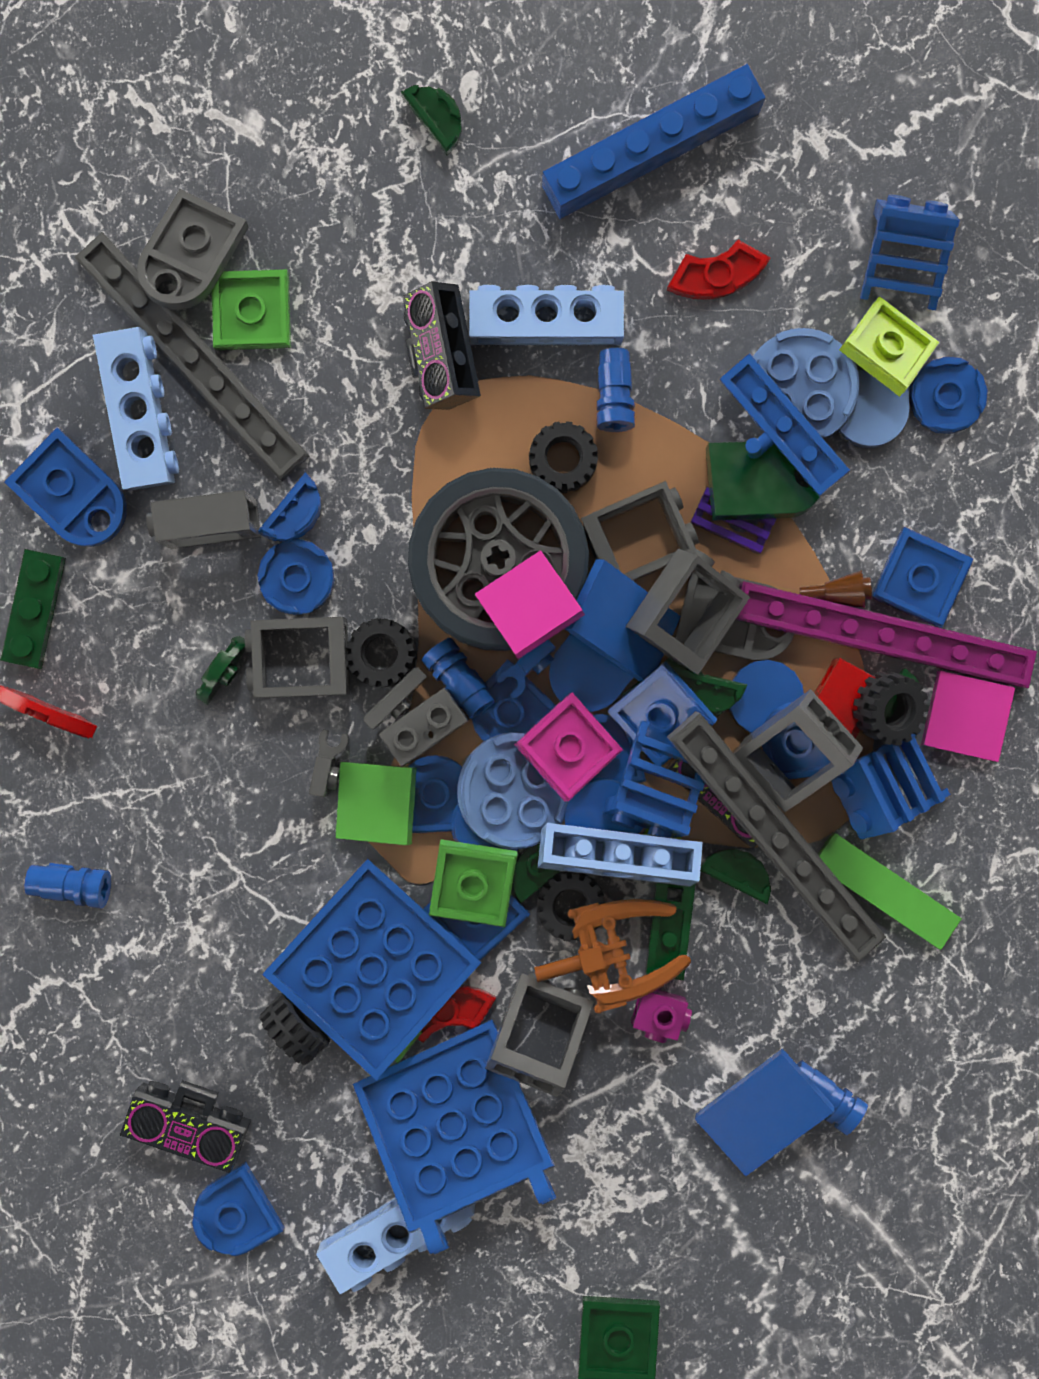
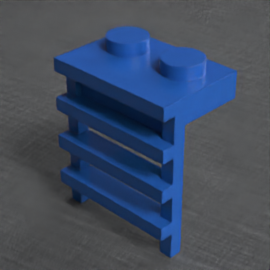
[860,195,960,310]
[602,720,705,838]
[831,733,951,840]

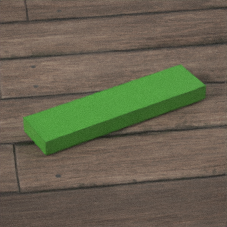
[818,832,962,950]

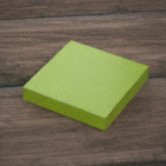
[839,296,939,397]

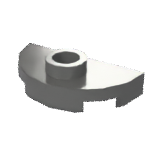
[363,667,427,730]

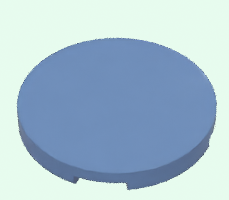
[752,328,859,439]
[457,733,567,849]

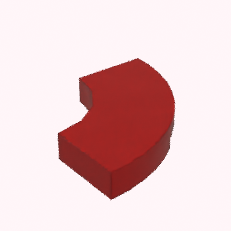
[667,240,771,300]
[0,685,97,739]
[418,985,497,1043]

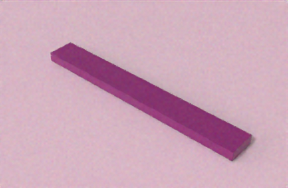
[735,581,1037,688]

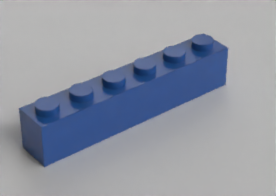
[542,63,766,219]

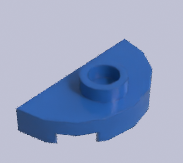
[258,472,321,542]

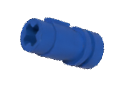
[596,348,635,432]
[422,638,495,719]
[24,863,111,909]
[797,1060,868,1135]

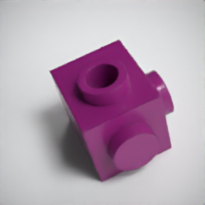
[630,989,692,1043]

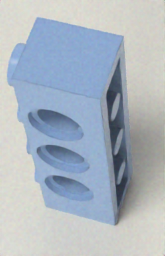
[469,285,624,345]
[93,327,179,491]
[538,823,703,886]
[316,1198,475,1294]

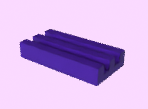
[690,487,776,554]

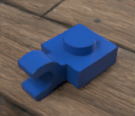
[496,639,556,699]

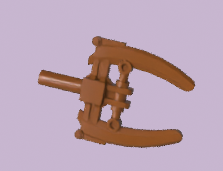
[534,899,691,1013]

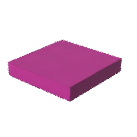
[475,550,585,659]
[921,671,1015,762]
[514,692,623,802]

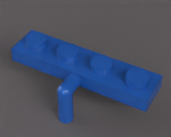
[720,353,850,497]

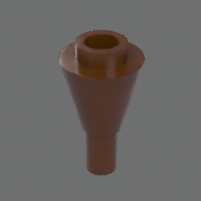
[799,570,872,608]

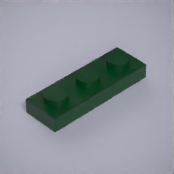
[0,549,66,669]

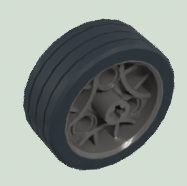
[408,468,589,651]

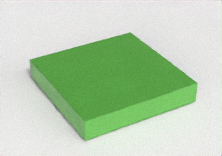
[212,269,291,350]
[336,762,417,845]
[429,839,517,927]

